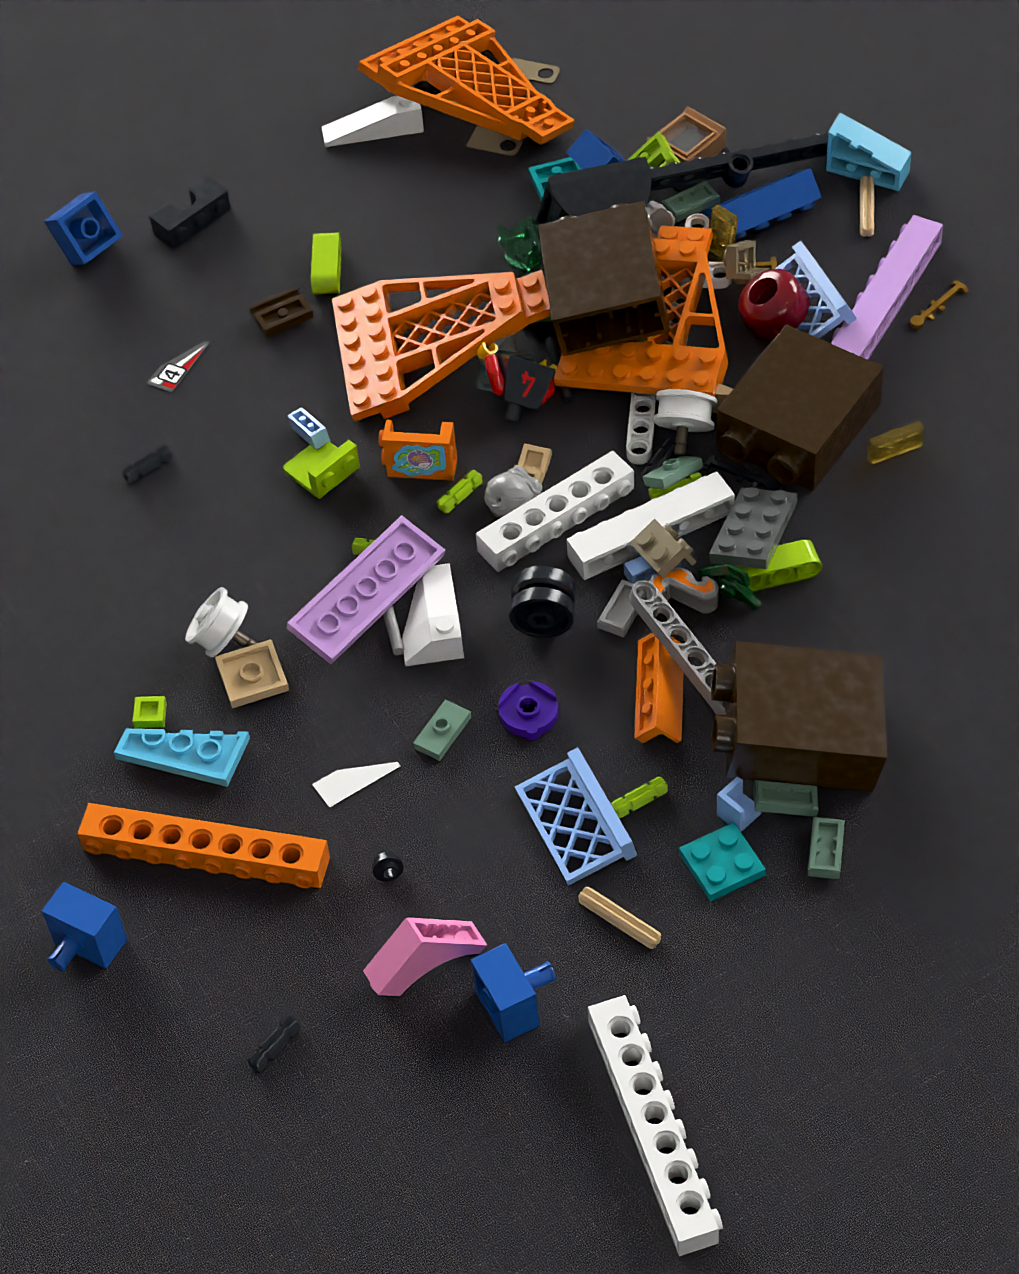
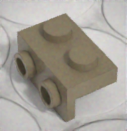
[723,240,770,284]
[630,518,697,578]

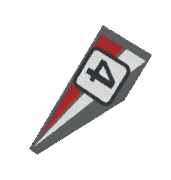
[147,341,210,392]

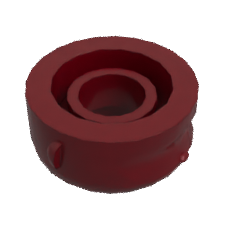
[738,269,810,340]

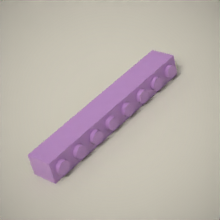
[831,215,943,359]

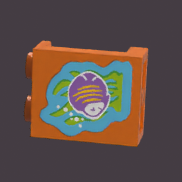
[378,420,457,481]

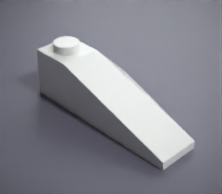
[402,563,464,666]

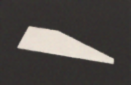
[312,762,400,807]

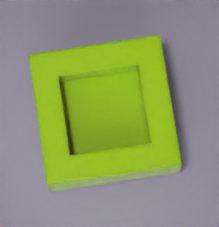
[133,696,167,728]

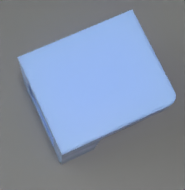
[717,777,761,832]

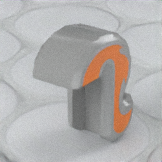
[646,567,719,617]

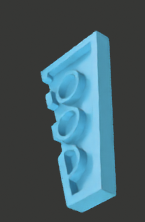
[114,728,250,787]

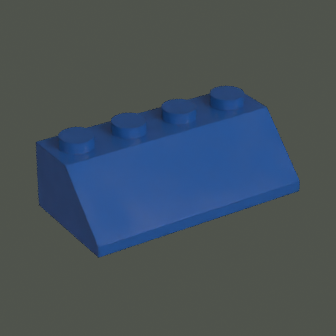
[701,168,822,240]

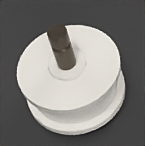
[653,389,717,456]
[185,587,257,657]

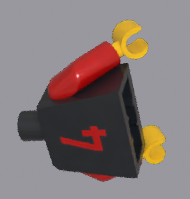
[477,342,557,423]

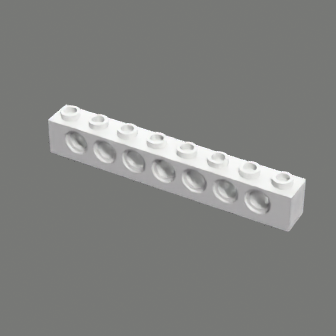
[588,995,723,1256]

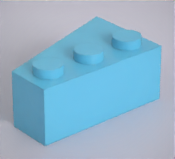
[826,113,912,191]

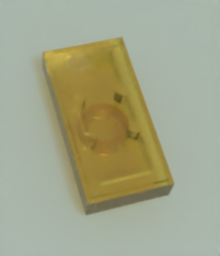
[709,204,738,260]
[867,420,924,464]

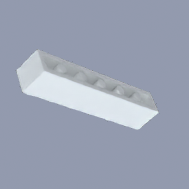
[567,472,735,580]

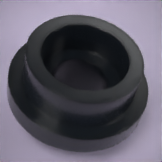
[372,852,404,881]

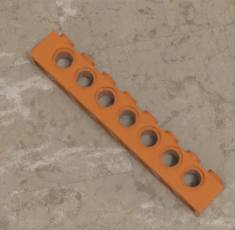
[77,803,330,888]

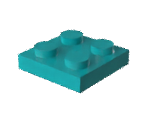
[679,822,766,902]

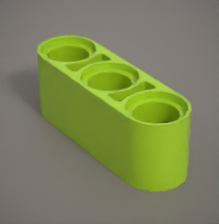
[311,232,342,295]
[734,540,822,591]

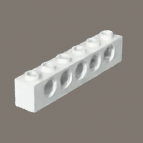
[476,451,634,572]

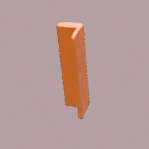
[634,632,684,743]

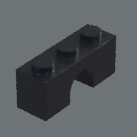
[149,176,231,249]

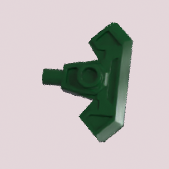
[698,564,761,610]

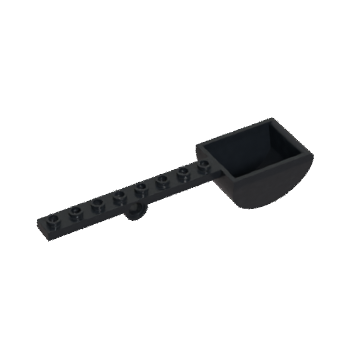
[535,133,828,231]

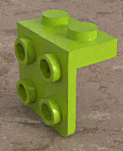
[283,440,360,499]

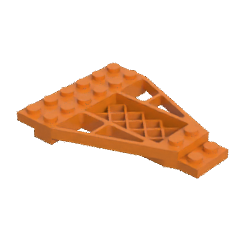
[358,16,575,145]
[553,225,728,397]
[332,270,551,422]

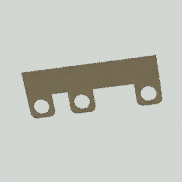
[466,58,560,156]

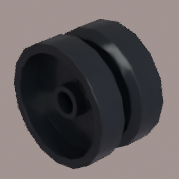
[509,566,576,638]

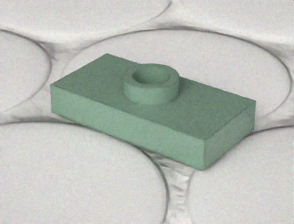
[662,181,720,223]
[643,455,703,489]
[413,700,471,761]
[753,780,819,817]
[808,817,845,879]

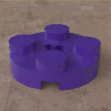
[499,681,559,740]

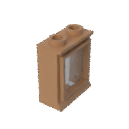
[647,106,726,165]

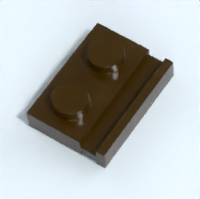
[248,287,314,338]

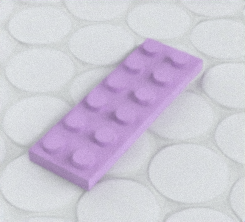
[286,515,445,664]

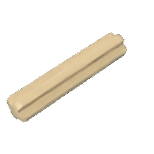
[860,176,874,237]
[578,887,661,949]

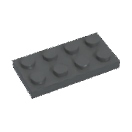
[709,487,797,569]

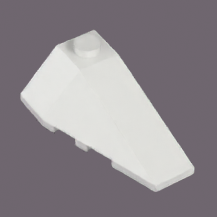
[322,96,424,147]

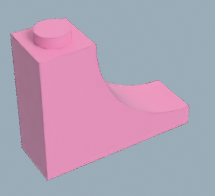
[363,918,487,996]

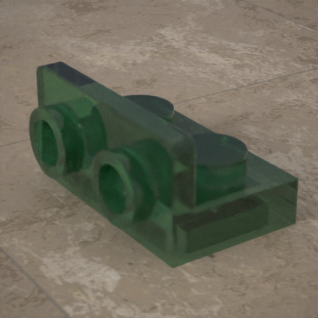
[496,215,543,273]

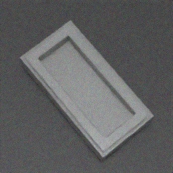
[597,579,646,637]

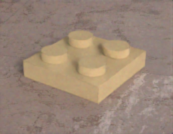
[215,639,289,708]

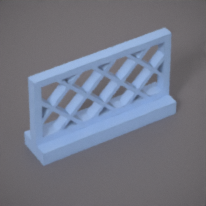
[775,241,857,338]
[515,747,637,886]

